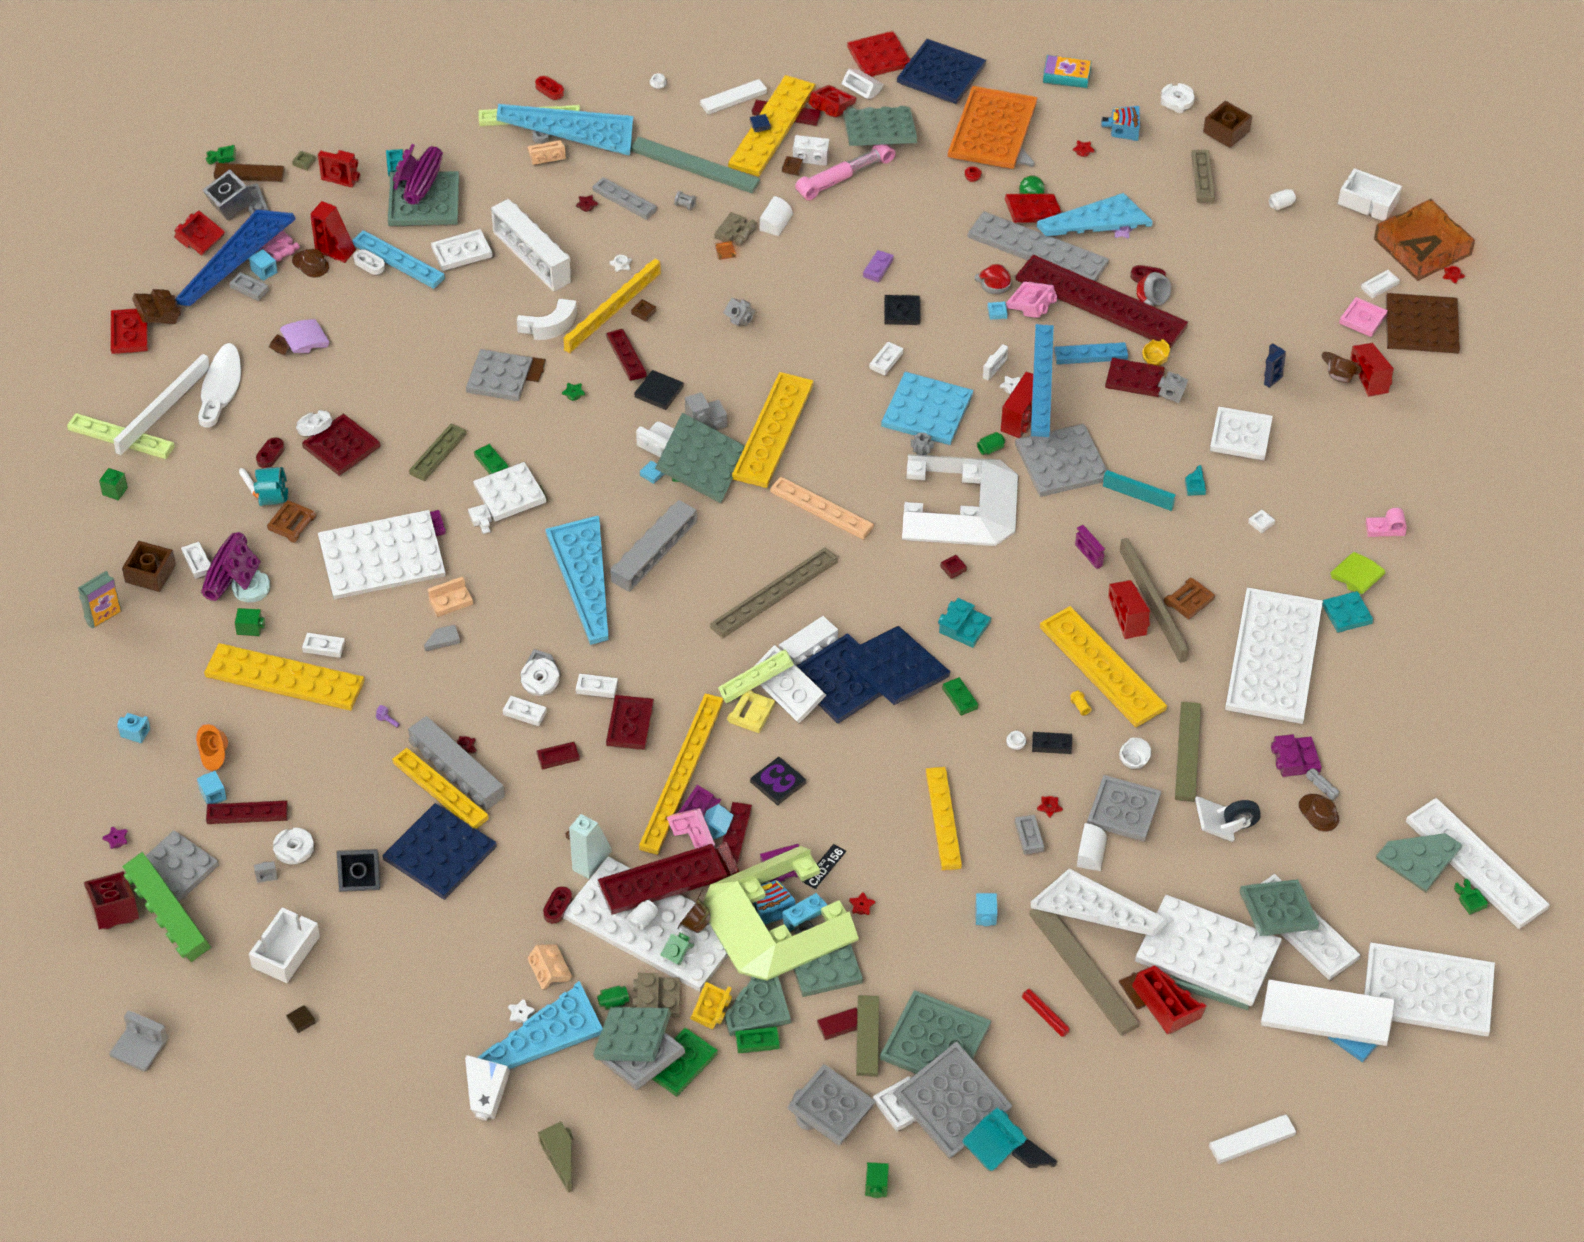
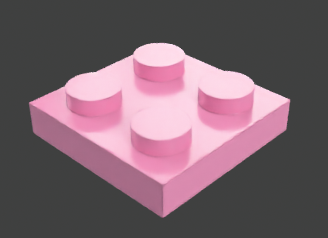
[1339,297,1388,337]

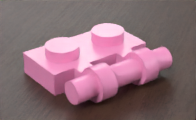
[256,230,300,263]

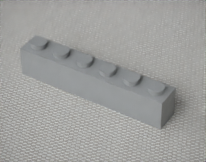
[610,500,697,592]
[408,716,505,810]

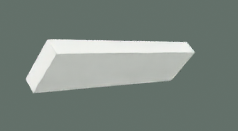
[700,79,767,115]
[1209,1115,1296,1164]

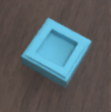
[987,302,1008,320]
[639,461,664,484]

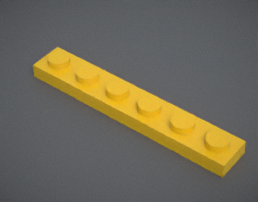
[392,748,489,829]
[926,767,962,871]

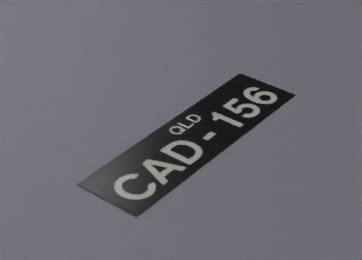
[802,844,847,889]

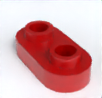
[535,76,564,100]

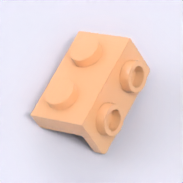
[528,140,566,165]
[528,945,572,989]

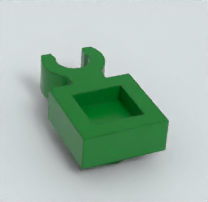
[206,145,236,164]
[1454,879,1488,915]

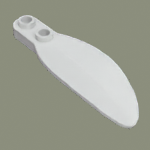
[198,343,241,428]

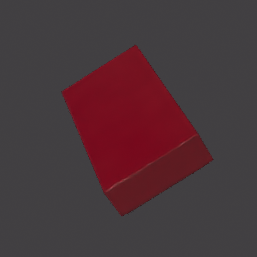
[536,741,580,770]
[817,1007,857,1040]

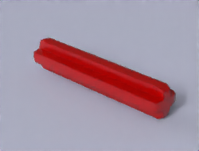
[1022,989,1070,1037]

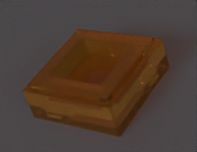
[715,241,736,260]

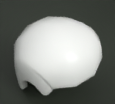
[1119,737,1151,769]

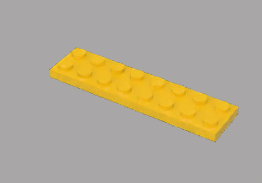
[728,75,816,177]
[732,372,814,488]
[1039,606,1167,728]
[204,643,365,711]

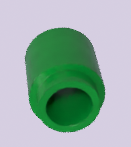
[977,432,1005,455]
[597,985,629,1010]

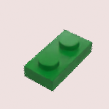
[474,444,509,475]
[942,677,978,716]
[735,1027,780,1054]

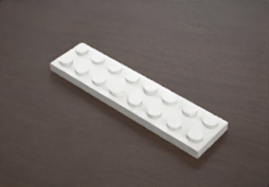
[1406,798,1550,929]

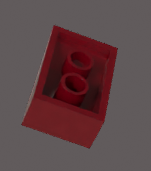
[84,871,139,930]

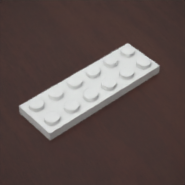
[1262,874,1360,981]

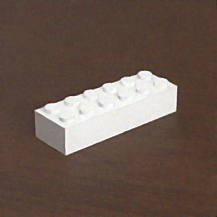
[491,199,571,292]

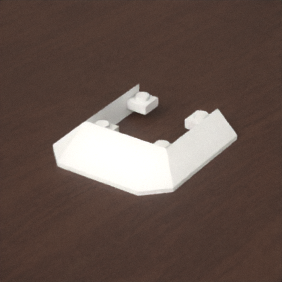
[902,454,1018,546]

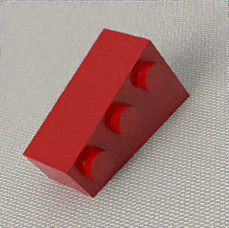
[310,201,356,263]
[1350,342,1394,397]
[1108,580,1150,639]
[1132,965,1207,1035]

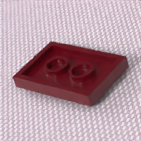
[1105,358,1165,397]
[606,695,654,750]

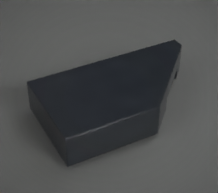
[1012,1138,1057,1168]

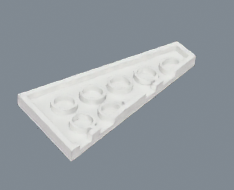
[1030,869,1166,936]

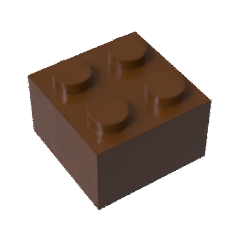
[1203,100,1253,148]
[122,540,176,592]

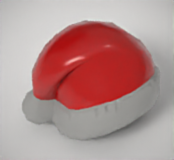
[974,264,1012,294]
[1136,272,1171,306]

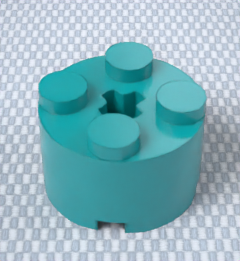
[254,467,288,506]

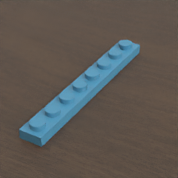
[1031,324,1054,437]

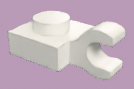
[468,504,492,534]

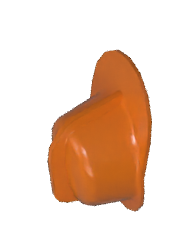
[196,724,228,771]

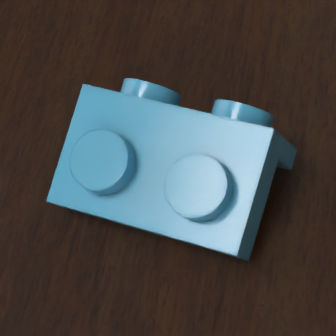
[782,893,827,932]

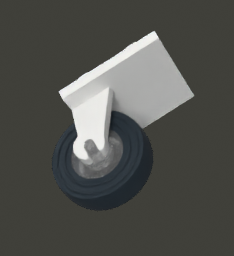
[1195,796,1261,842]

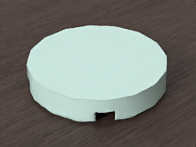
[232,570,270,602]

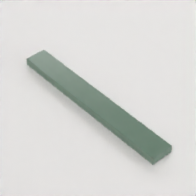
[631,137,760,194]

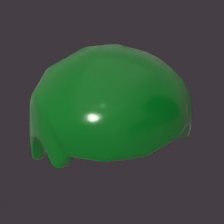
[1019,175,1045,194]

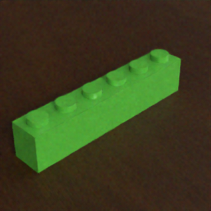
[122,852,211,962]

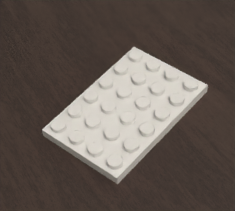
[318,510,446,600]
[1135,895,1282,1006]
[1364,942,1495,1037]

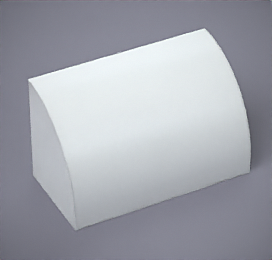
[842,69,884,99]
[760,196,793,237]
[1077,823,1107,871]

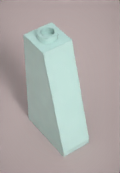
[569,814,612,879]

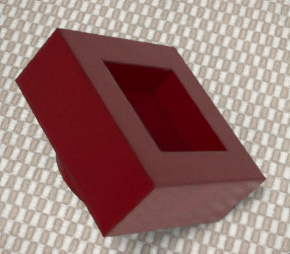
[940,555,967,579]

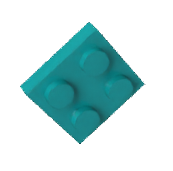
[1322,591,1373,633]

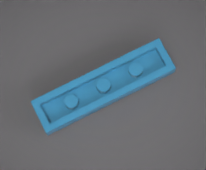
[1054,342,1128,364]

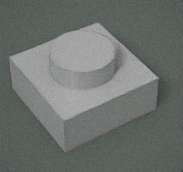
[254,861,277,883]

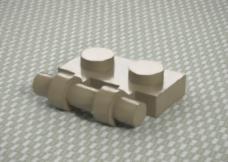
[714,212,757,246]

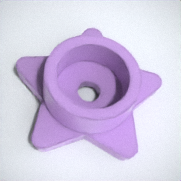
[1112,226,1133,238]

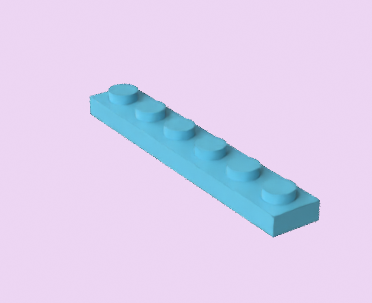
[352,230,445,289]

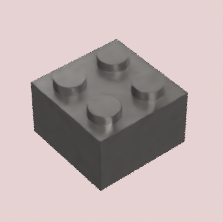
[203,170,255,221]

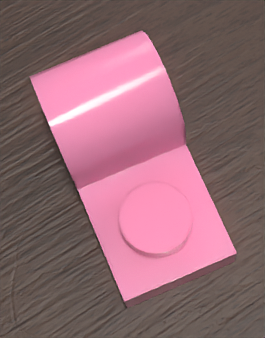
[1365,508,1407,537]

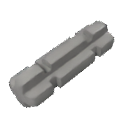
[1306,768,1340,800]

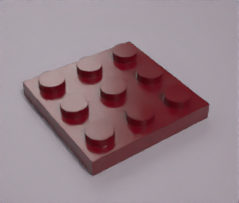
[302,413,381,476]

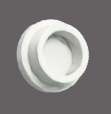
[650,73,667,89]
[1006,731,1026,750]

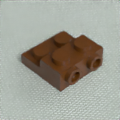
[132,289,181,324]

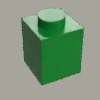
[99,468,128,501]
[234,608,265,636]
[865,1162,889,1198]

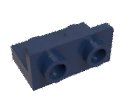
[1264,343,1286,388]

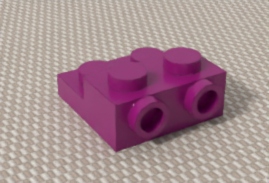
[1271,734,1322,777]

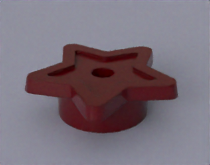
[576,195,598,212]
[457,736,477,753]

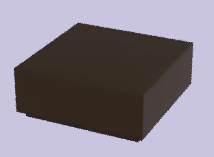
[286,1005,316,1033]

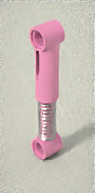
[795,144,896,201]

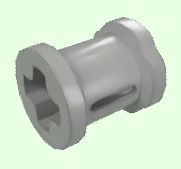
[674,191,696,210]

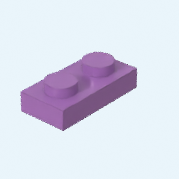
[863,250,894,283]

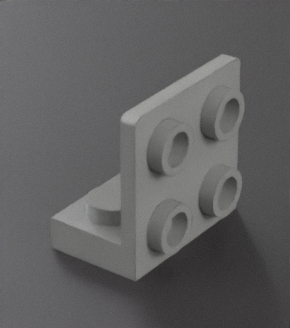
[109,1010,168,1071]

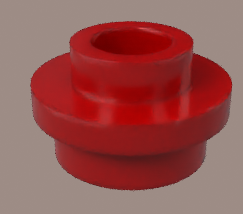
[964,166,981,182]

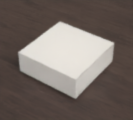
[1248,510,1275,534]

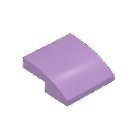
[280,319,329,353]

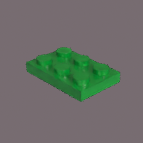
[652,1027,718,1097]

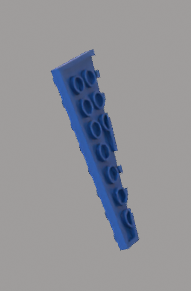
[176,209,296,306]

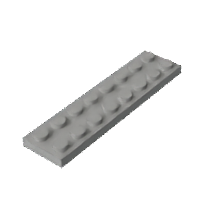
[968,211,1109,281]

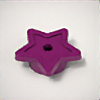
[102,827,128,849]

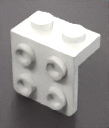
[636,421,674,457]

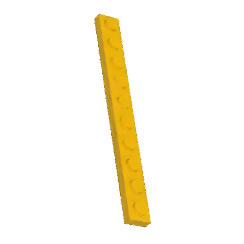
[639,693,723,855]

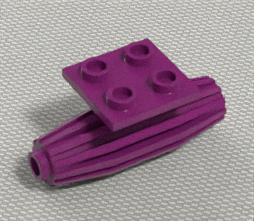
[393,144,443,205]
[201,532,261,601]

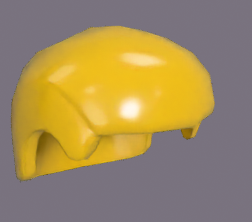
[1142,339,1170,366]

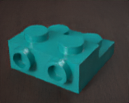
[938,598,991,648]

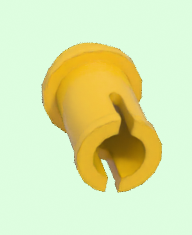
[1070,690,1092,716]

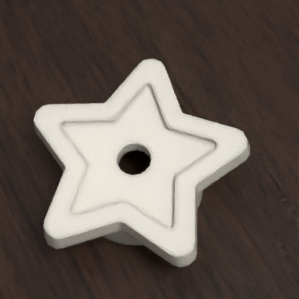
[609,255,632,272]
[1000,376,1020,394]
[508,1000,535,1023]

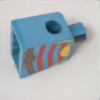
[1101,106,1140,141]
[753,880,795,925]

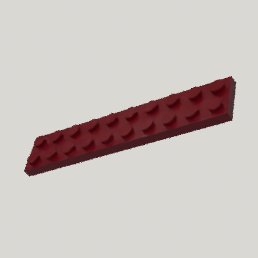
[1015,254,1188,348]

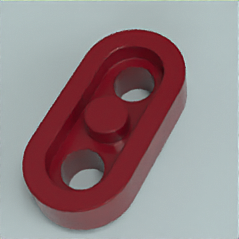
[1131,265,1166,282]
[256,437,285,468]
[543,886,572,924]

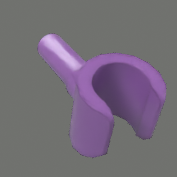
[376,705,400,727]

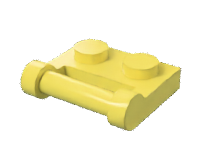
[727,690,775,733]

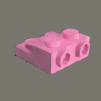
[1006,282,1057,318]

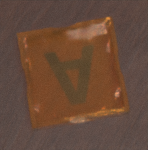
[1374,199,1475,281]

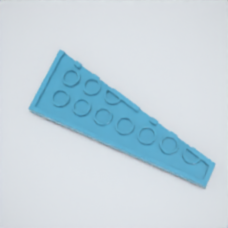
[497,104,633,155]
[545,516,609,645]

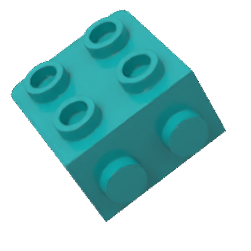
[963,1107,1027,1171]

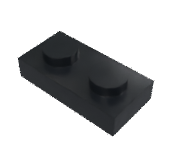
[1032,732,1072,754]

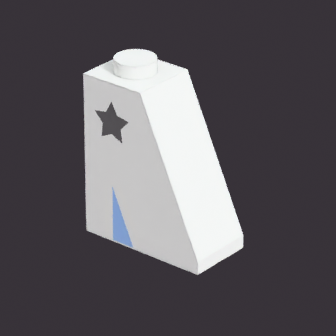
[465,1055,510,1121]

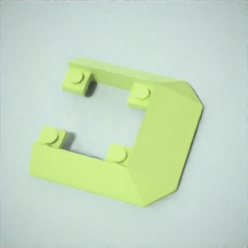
[703,846,859,981]

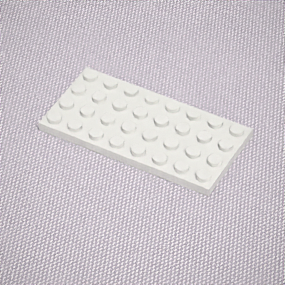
[1225,588,1323,724]
[563,857,728,992]

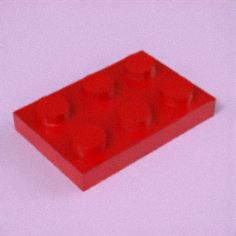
[1005,194,1062,223]
[110,308,148,354]

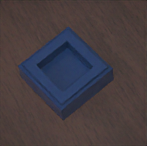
[750,113,771,133]

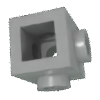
[723,298,756,326]
[1158,371,1188,403]

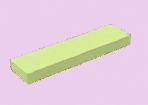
[718,649,794,704]

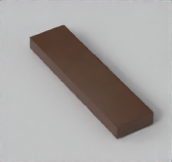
[214,163,285,182]

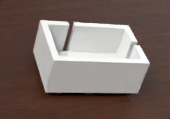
[1338,168,1402,222]
[249,908,320,983]

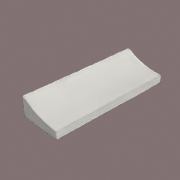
[1261,980,1394,1046]

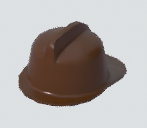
[292,249,329,277]
[1321,352,1362,383]
[1299,794,1339,832]
[677,888,710,933]

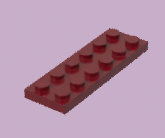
[597,844,727,915]

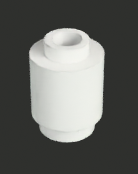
[1269,189,1296,211]
[628,900,658,930]

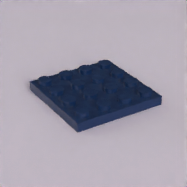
[897,38,986,104]
[842,626,951,705]
[797,633,882,724]
[382,803,497,900]

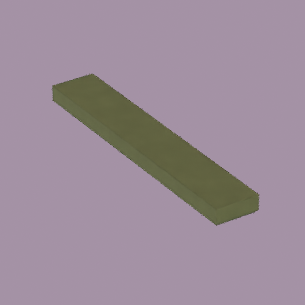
[1175,702,1201,802]

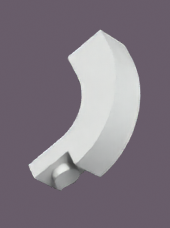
[517,299,577,340]

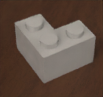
[685,392,727,430]

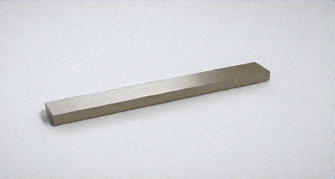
[1120,538,1188,663]
[710,547,838,639]
[1029,909,1139,1036]

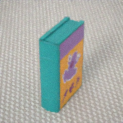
[1043,55,1092,88]

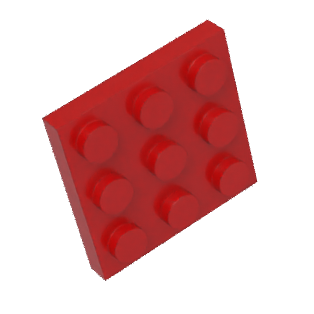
[847,31,910,77]

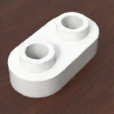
[354,250,385,275]

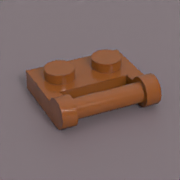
[267,500,316,543]
[1163,578,1215,620]

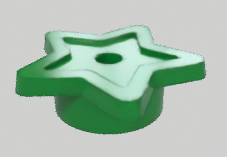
[562,383,585,401]

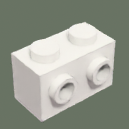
[793,135,829,166]

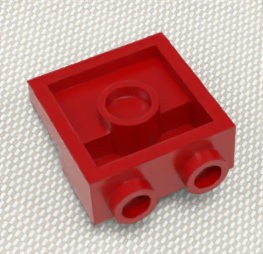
[809,85,857,117]
[318,150,360,188]
[174,210,225,256]

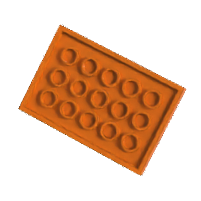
[948,86,1038,169]

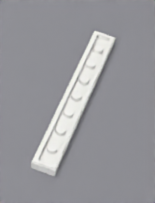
[114,354,209,455]

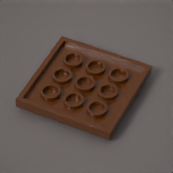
[1386,293,1460,354]

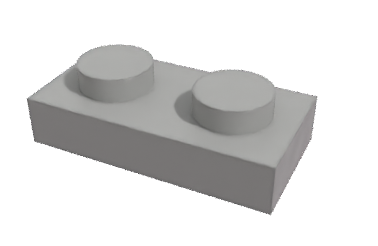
[229,272,269,301]
[1015,815,1044,855]

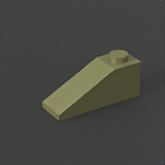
[538,1122,573,1193]

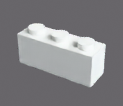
[779,616,838,666]

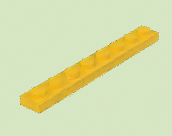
[563,258,661,354]

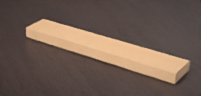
[770,477,874,540]

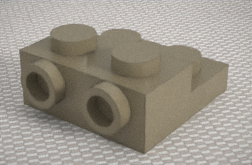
[633,973,680,1018]

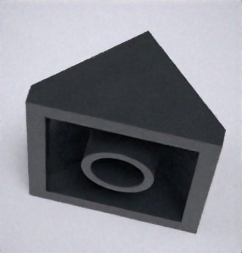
[337,849,380,891]

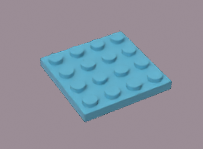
[881,372,973,445]

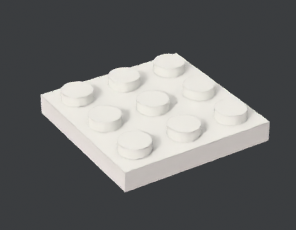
[1210,407,1273,460]
[473,462,546,522]

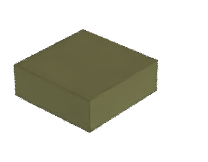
[292,151,316,171]

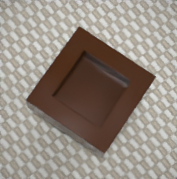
[782,156,803,175]
[631,299,656,322]
[269,334,290,356]

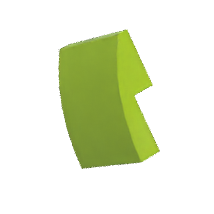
[1330,552,1386,594]

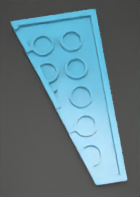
[1037,193,1153,236]
[477,981,603,1069]

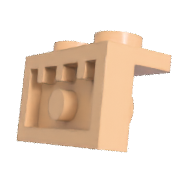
[428,577,473,617]

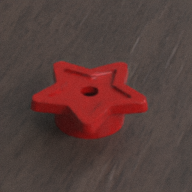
[1072,141,1095,157]
[1443,266,1465,284]
[1037,796,1063,818]
[849,892,875,915]

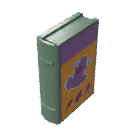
[78,571,121,628]

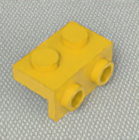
[690,982,732,1029]

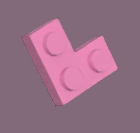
[667,808,715,849]

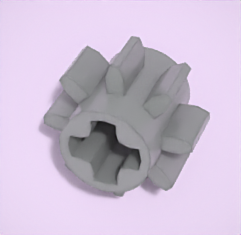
[911,433,934,455]

